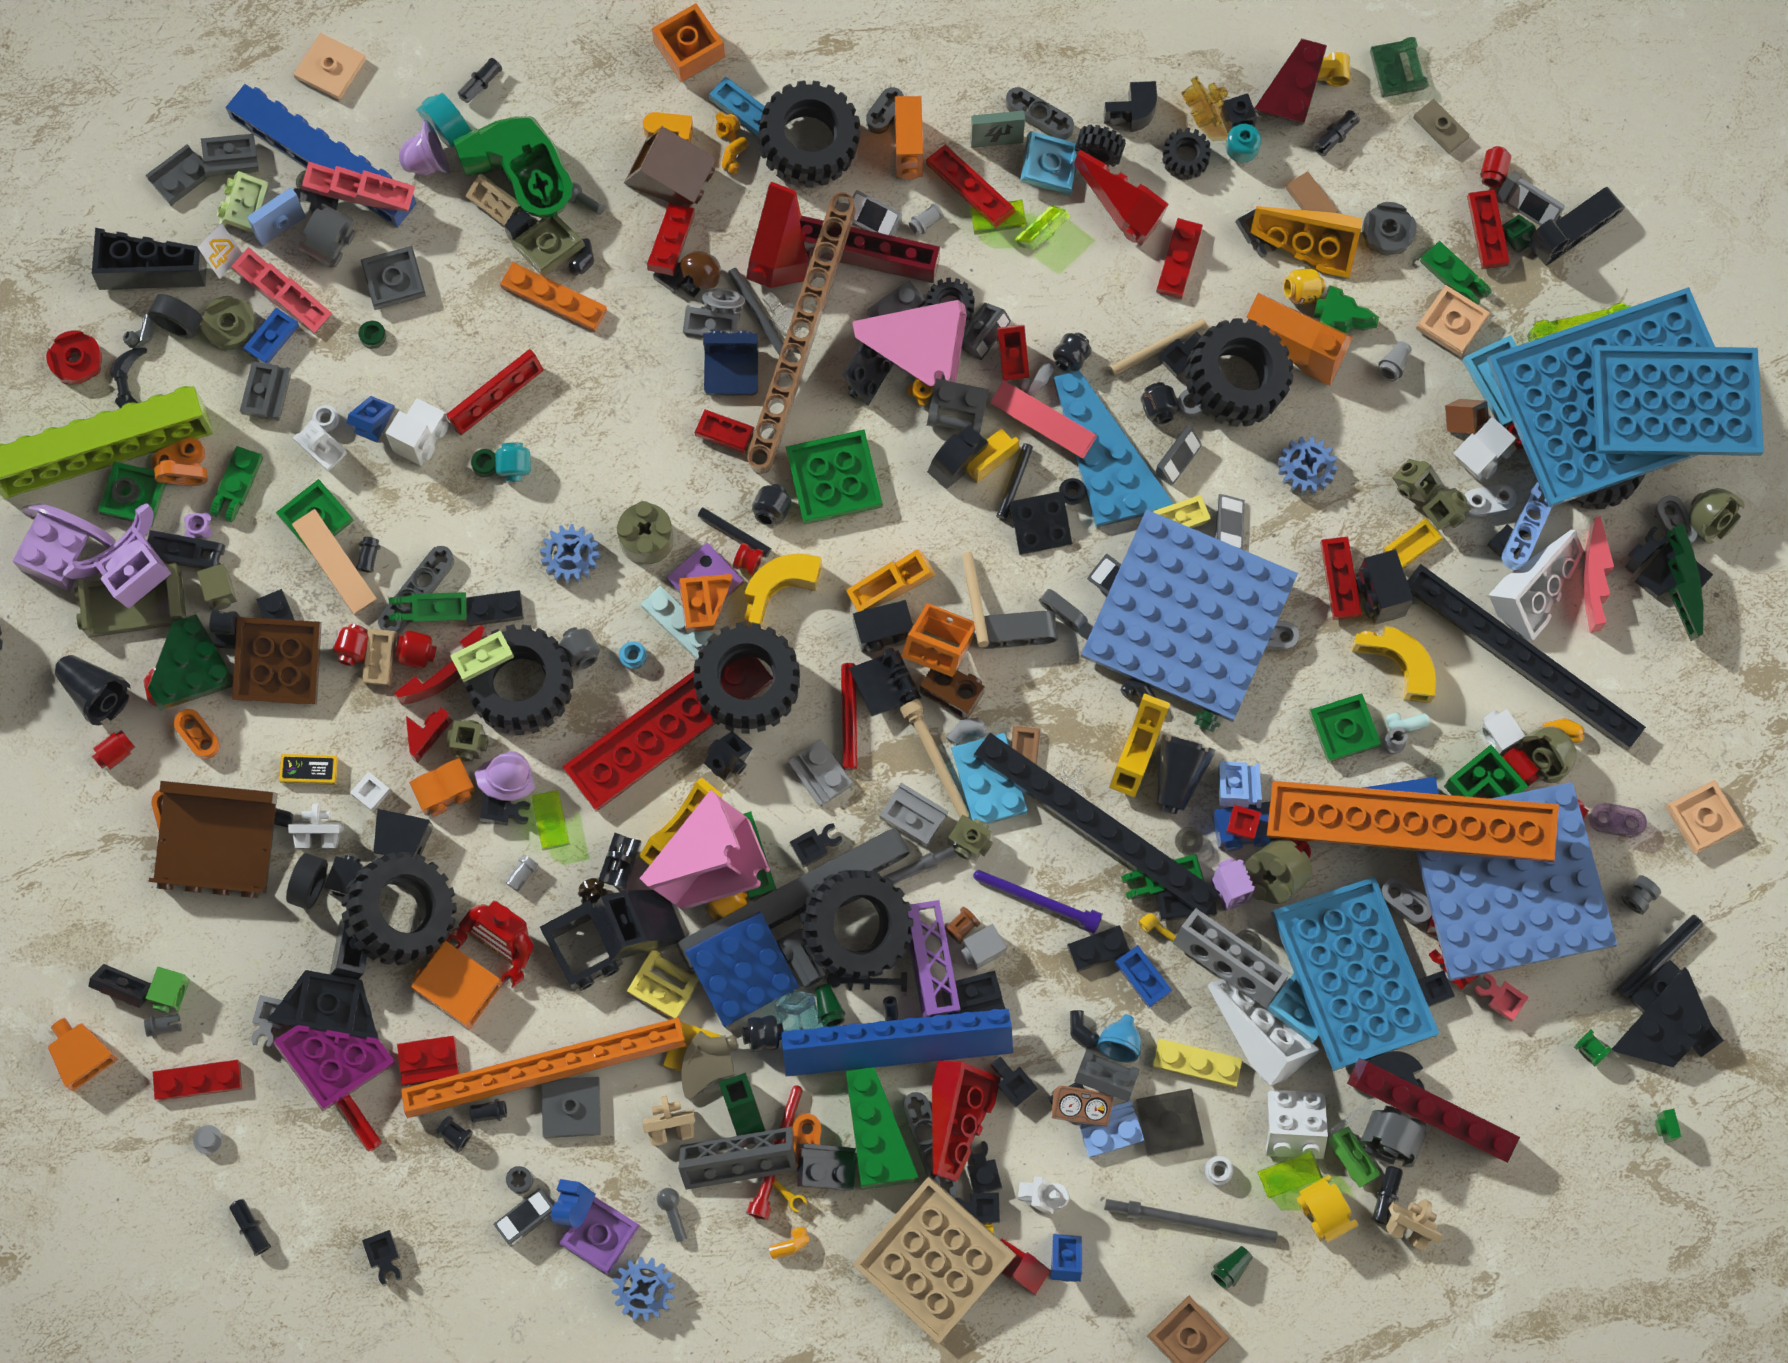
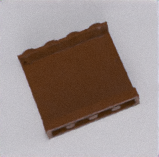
[149,781,278,898]

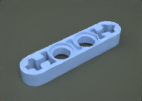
[1501,482,1552,570]

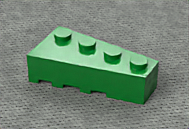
[846,1067,919,1190]

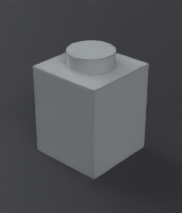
[961,924,1007,970]

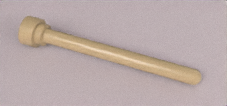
[900,699,971,819]

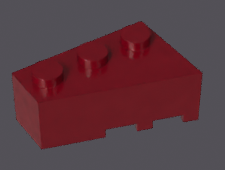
[1254,38,1327,124]

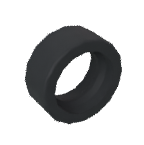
[147,294,203,338]
[286,853,328,910]

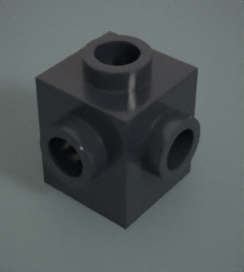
[704,731,753,781]

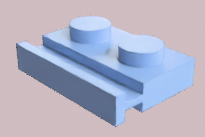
[1218,761,1262,808]
[1078,1101,1144,1158]

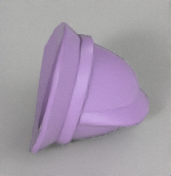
[399,120,450,176]
[475,752,535,801]

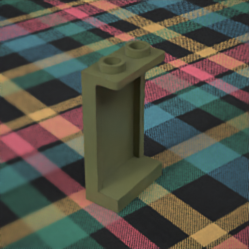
[74,563,186,638]

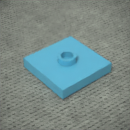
[1020,131,1077,195]

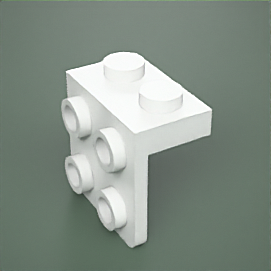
[1266,1090,1328,1159]

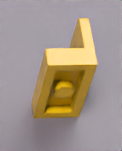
[966,428,1020,483]

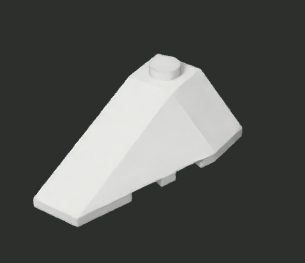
[1489,530,1584,641]
[1208,978,1319,1086]

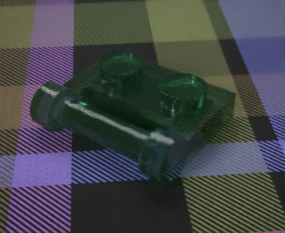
[1370,37,1429,98]

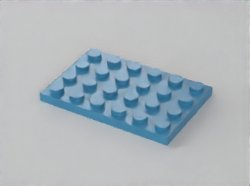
[1592,345,1764,456]
[1271,877,1440,1071]

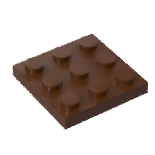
[232,617,322,705]

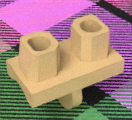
[643,1096,695,1146]
[1386,1199,1443,1251]

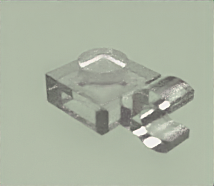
[762,292,802,337]

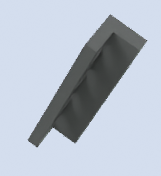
[678,1127,798,1190]

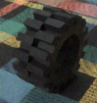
[1074,124,1126,167]
[1162,128,1211,180]
[926,277,975,325]

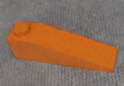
[1246,293,1353,386]

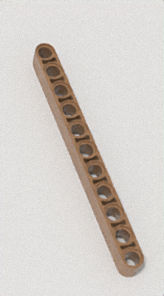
[747,192,855,474]

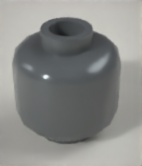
[559,627,600,670]

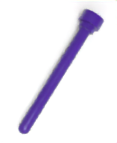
[973,870,1103,934]

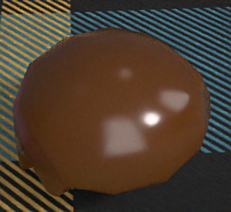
[680,251,721,289]

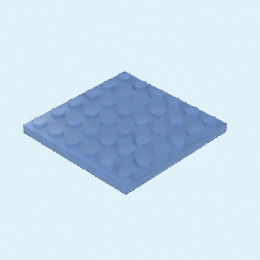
[1081,509,1298,722]
[1415,782,1618,981]

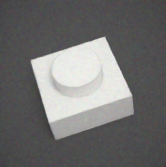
[350,772,391,812]

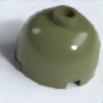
[1689,488,1745,544]
[1519,726,1577,783]

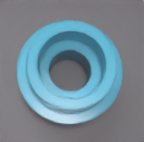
[619,641,647,669]

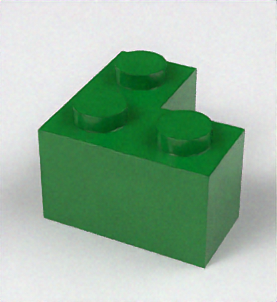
[1444,745,1529,799]

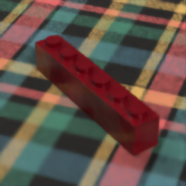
[800,215,940,283]
[1347,1058,1520,1163]

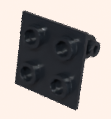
[842,342,894,406]
[1009,491,1073,555]
[849,647,921,717]

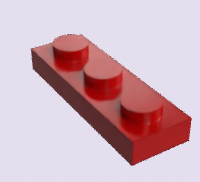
[1467,189,1510,269]
[647,203,695,276]
[1156,218,1203,299]
[1320,536,1362,620]
[152,1060,243,1101]

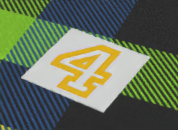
[198,223,243,279]

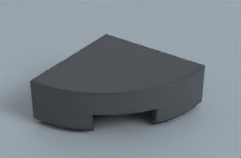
[1496,170,1522,204]

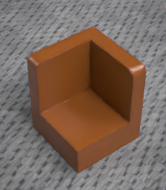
[1445,399,1489,434]

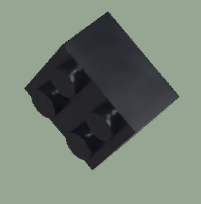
[1355,549,1414,625]

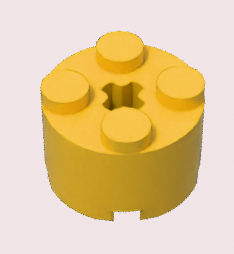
[1296,1175,1358,1243]

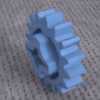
[1278,436,1338,495]
[540,524,600,584]
[612,1257,676,1322]

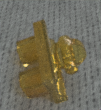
[1181,76,1228,128]

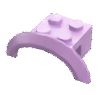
[13,503,116,592]
[63,504,172,608]

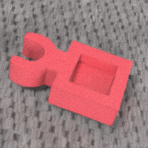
[1474,974,1529,1022]

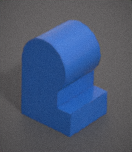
[551,1179,596,1228]

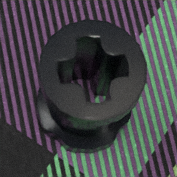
[434,1116,473,1153]

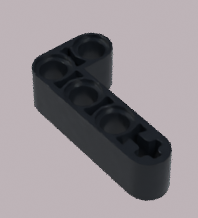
[1528,187,1625,266]

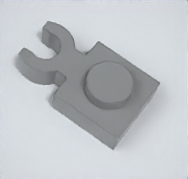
[251,995,283,1049]

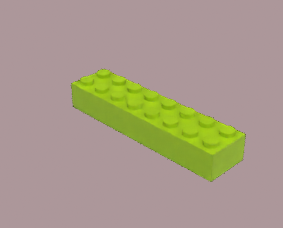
[0,386,213,499]

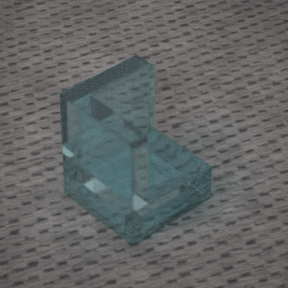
[775,990,820,1032]

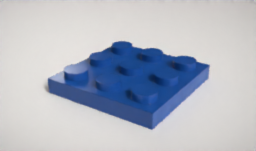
[684,911,799,1027]

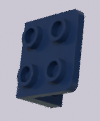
[703,330,759,396]

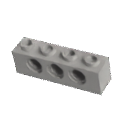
[1173,908,1290,1008]

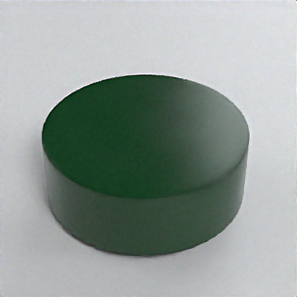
[358,320,386,349]
[471,449,496,477]

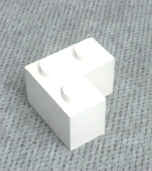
[385,398,449,466]
[1453,417,1517,482]

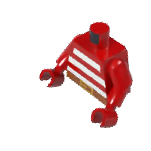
[446,900,533,988]

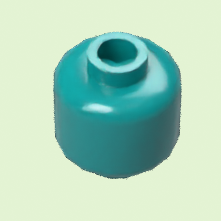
[1225,124,1261,163]
[495,442,531,482]

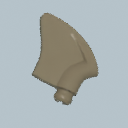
[681,1031,739,1099]

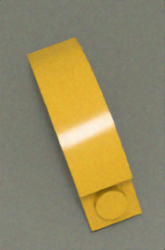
[744,554,822,627]
[1352,626,1436,703]
[1109,694,1170,797]
[639,777,723,865]

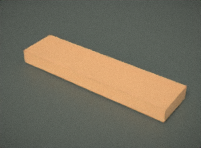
[292,509,377,615]

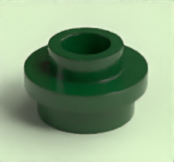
[1194,710,1221,733]

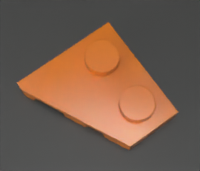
[679,574,733,633]

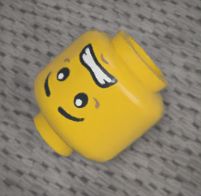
[1283,269,1325,304]

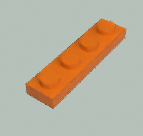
[500,262,607,332]

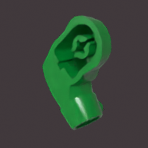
[453,116,573,219]

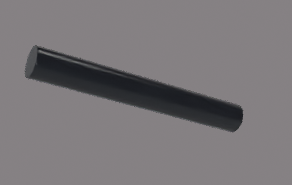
[996,443,1033,520]
[698,507,772,558]

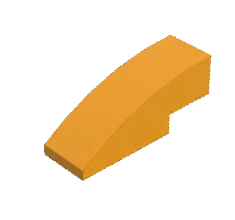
[846,549,936,612]

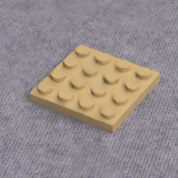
[852,1177,1016,1344]

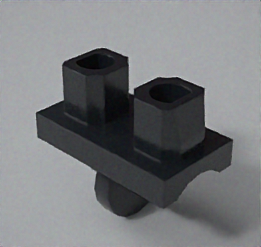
[598,833,642,890]

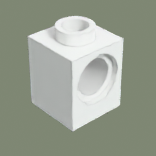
[1479,709,1526,755]

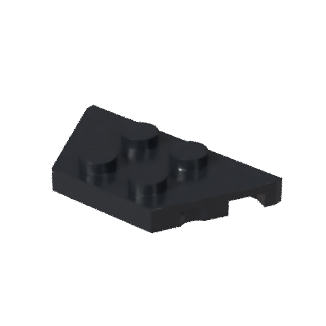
[1612,967,1712,1068]
[268,970,378,1039]

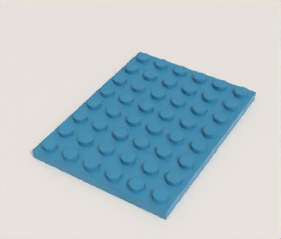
[1487,287,1715,507]

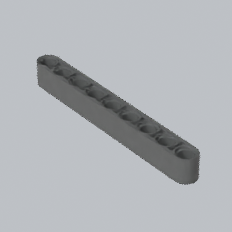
[676,828,910,971]

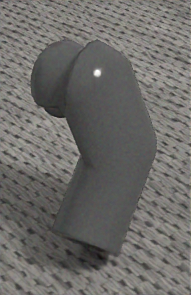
[123,314,156,349]

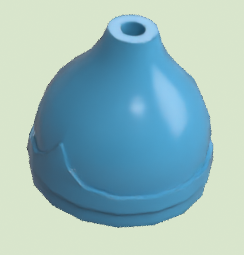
[1097,1014,1141,1063]

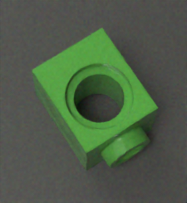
[146,966,190,1014]

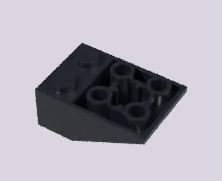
[590,890,686,961]

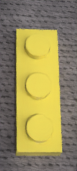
[1152,1038,1242,1088]

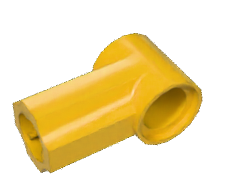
[1317,52,1350,87]

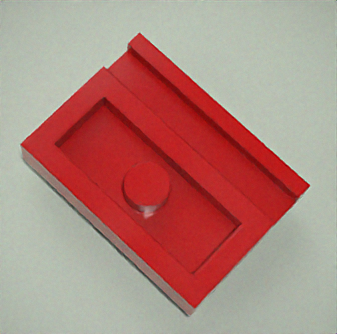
[397,1036,459,1086]

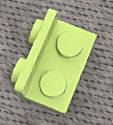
[217,171,268,233]

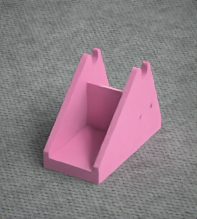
[852,300,967,386]
[640,790,770,910]

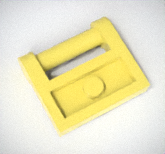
[627,950,700,1019]

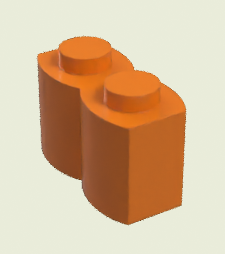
[409,758,476,817]

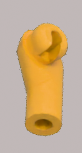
[721,136,748,175]
[1542,718,1585,743]
[769,1227,810,1259]

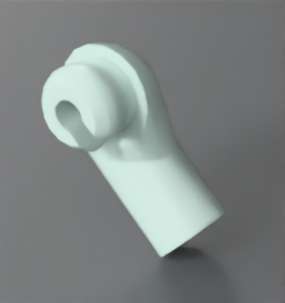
[1386,713,1429,732]

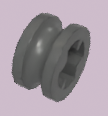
[506,1166,533,1194]

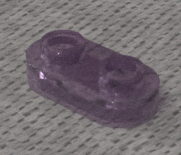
[1589,803,1647,838]

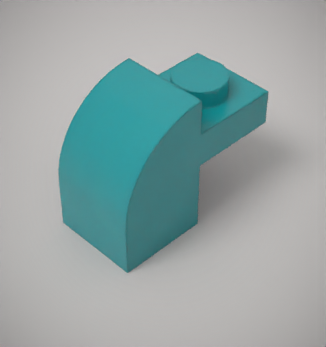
[416,93,471,148]

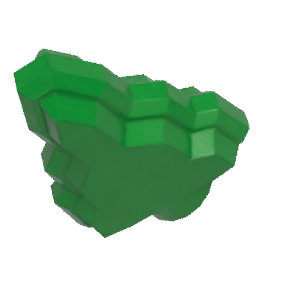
[1313,285,1379,333]

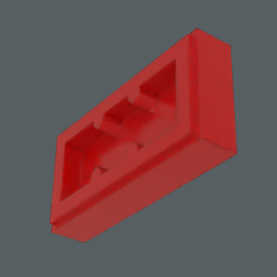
[694,409,755,454]

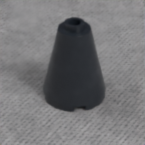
[55,655,131,726]
[1157,735,1215,814]

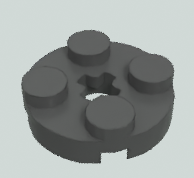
[1362,202,1416,255]

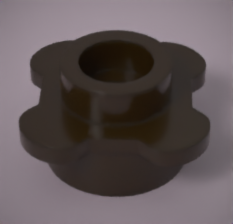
[578,878,607,904]

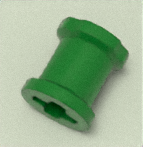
[1574,1029,1612,1067]

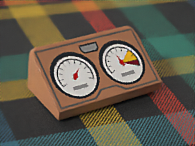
[1052,1086,1114,1127]

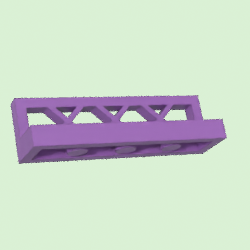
[908,900,960,1017]

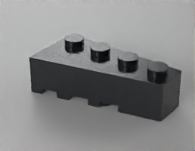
[92,227,207,290]

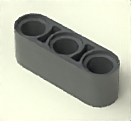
[979,611,1058,649]

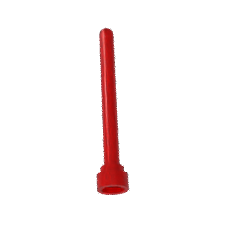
[746,1085,803,1220]

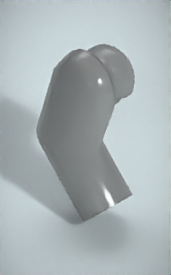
[946,717,988,746]

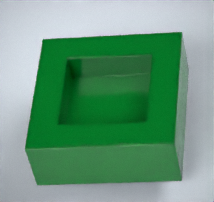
[1655,1108,1682,1143]

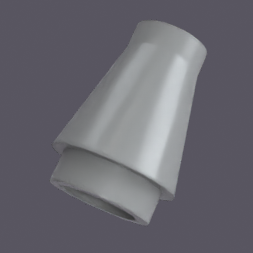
[1378,341,1412,382]

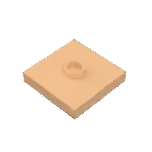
[294,33,366,101]
[1416,285,1491,357]
[1665,780,1744,855]

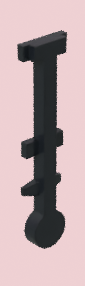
[827,972,907,992]

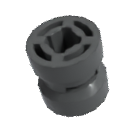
[1621,875,1661,915]

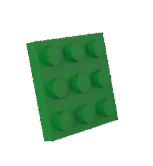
[785,429,883,525]

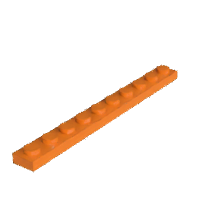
[401,1017,686,1118]

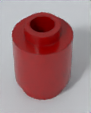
[1480,146,1512,188]
[92,730,135,770]
[1502,746,1540,786]

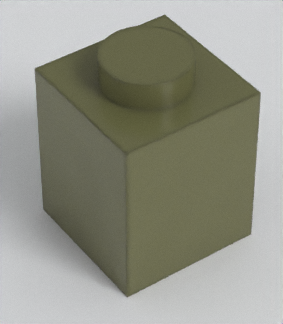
[197,563,237,610]

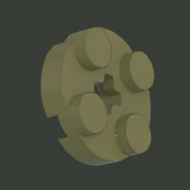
[201,296,256,351]

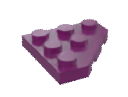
[273,1025,395,1112]

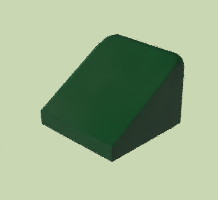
[1502,215,1536,253]

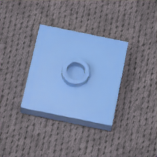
[247,188,306,246]

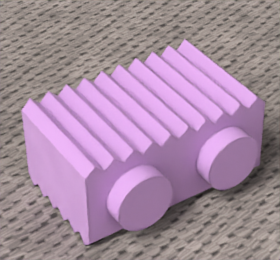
[1212,858,1255,911]

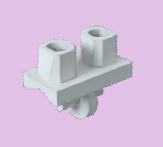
[293,419,348,472]
[288,803,344,848]
[1018,1176,1069,1214]

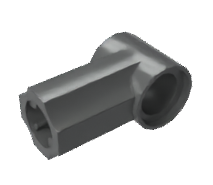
[776,928,826,988]

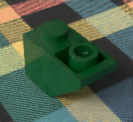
[719,1073,765,1136]

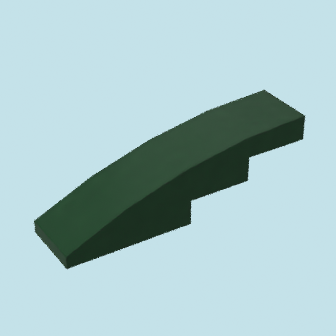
[1666,524,1704,641]

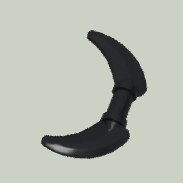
[110,348,147,409]

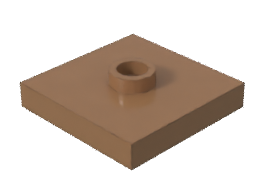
[1147,1295,1230,1363]

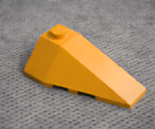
[1251,206,1362,278]

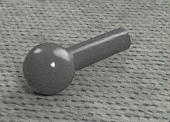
[569,182,605,215]
[657,1188,688,1242]

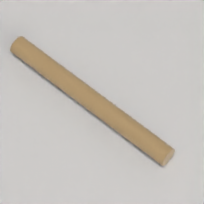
[1110,318,1208,376]
[962,552,989,647]

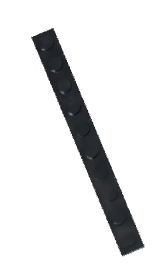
[1407,564,1646,751]
[973,733,1220,914]

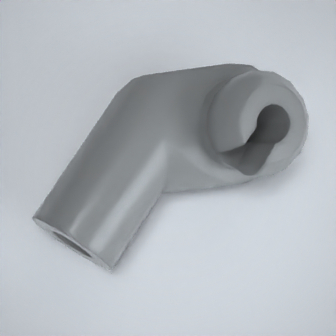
[1020,362,1054,396]

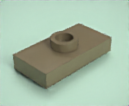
[1413,99,1470,154]

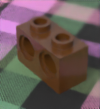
[920,668,985,719]

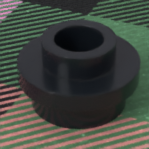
[1059,478,1086,505]

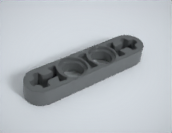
[378,546,454,635]
[903,1092,958,1198]

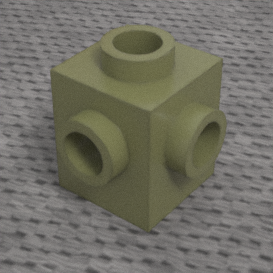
[1392,459,1443,502]
[1422,488,1471,530]
[447,720,489,762]
[947,814,993,861]

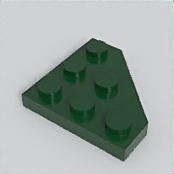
[147,614,233,711]

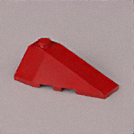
[1074,150,1169,246]
[746,182,810,288]
[932,1061,1001,1182]

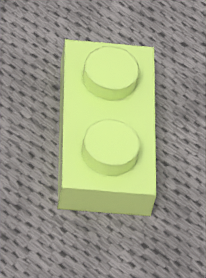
[450,631,514,682]

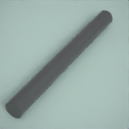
[728,268,790,357]

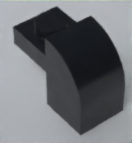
[1103,81,1157,132]
[927,425,989,489]
[1368,1051,1425,1090]

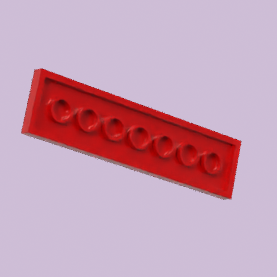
[562,656,773,812]

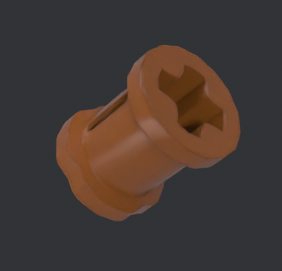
[944,906,981,944]

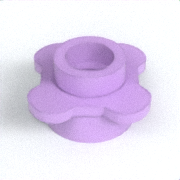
[184,512,212,539]

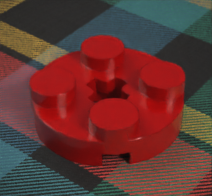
[46,330,103,384]

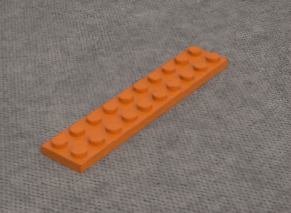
[1267,781,1559,863]

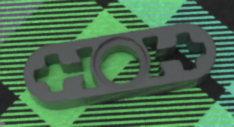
[1006,87,1074,140]

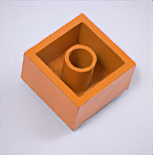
[652,3,725,82]

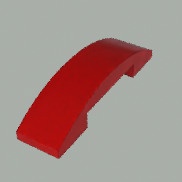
[394,625,488,705]

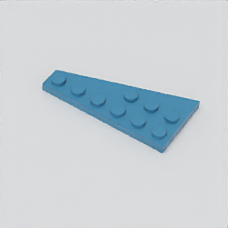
[1053,371,1174,528]

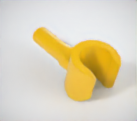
[1138,913,1176,942]
[773,1179,807,1213]

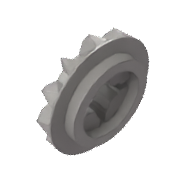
[702,288,745,315]

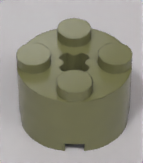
[617,501,674,564]
[1245,839,1312,904]

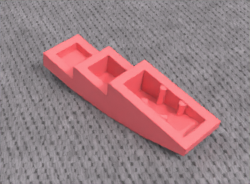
[301,162,415,212]
[231,247,332,334]
[990,380,1097,459]
[1583,516,1614,632]

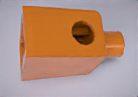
[48,1018,119,1091]

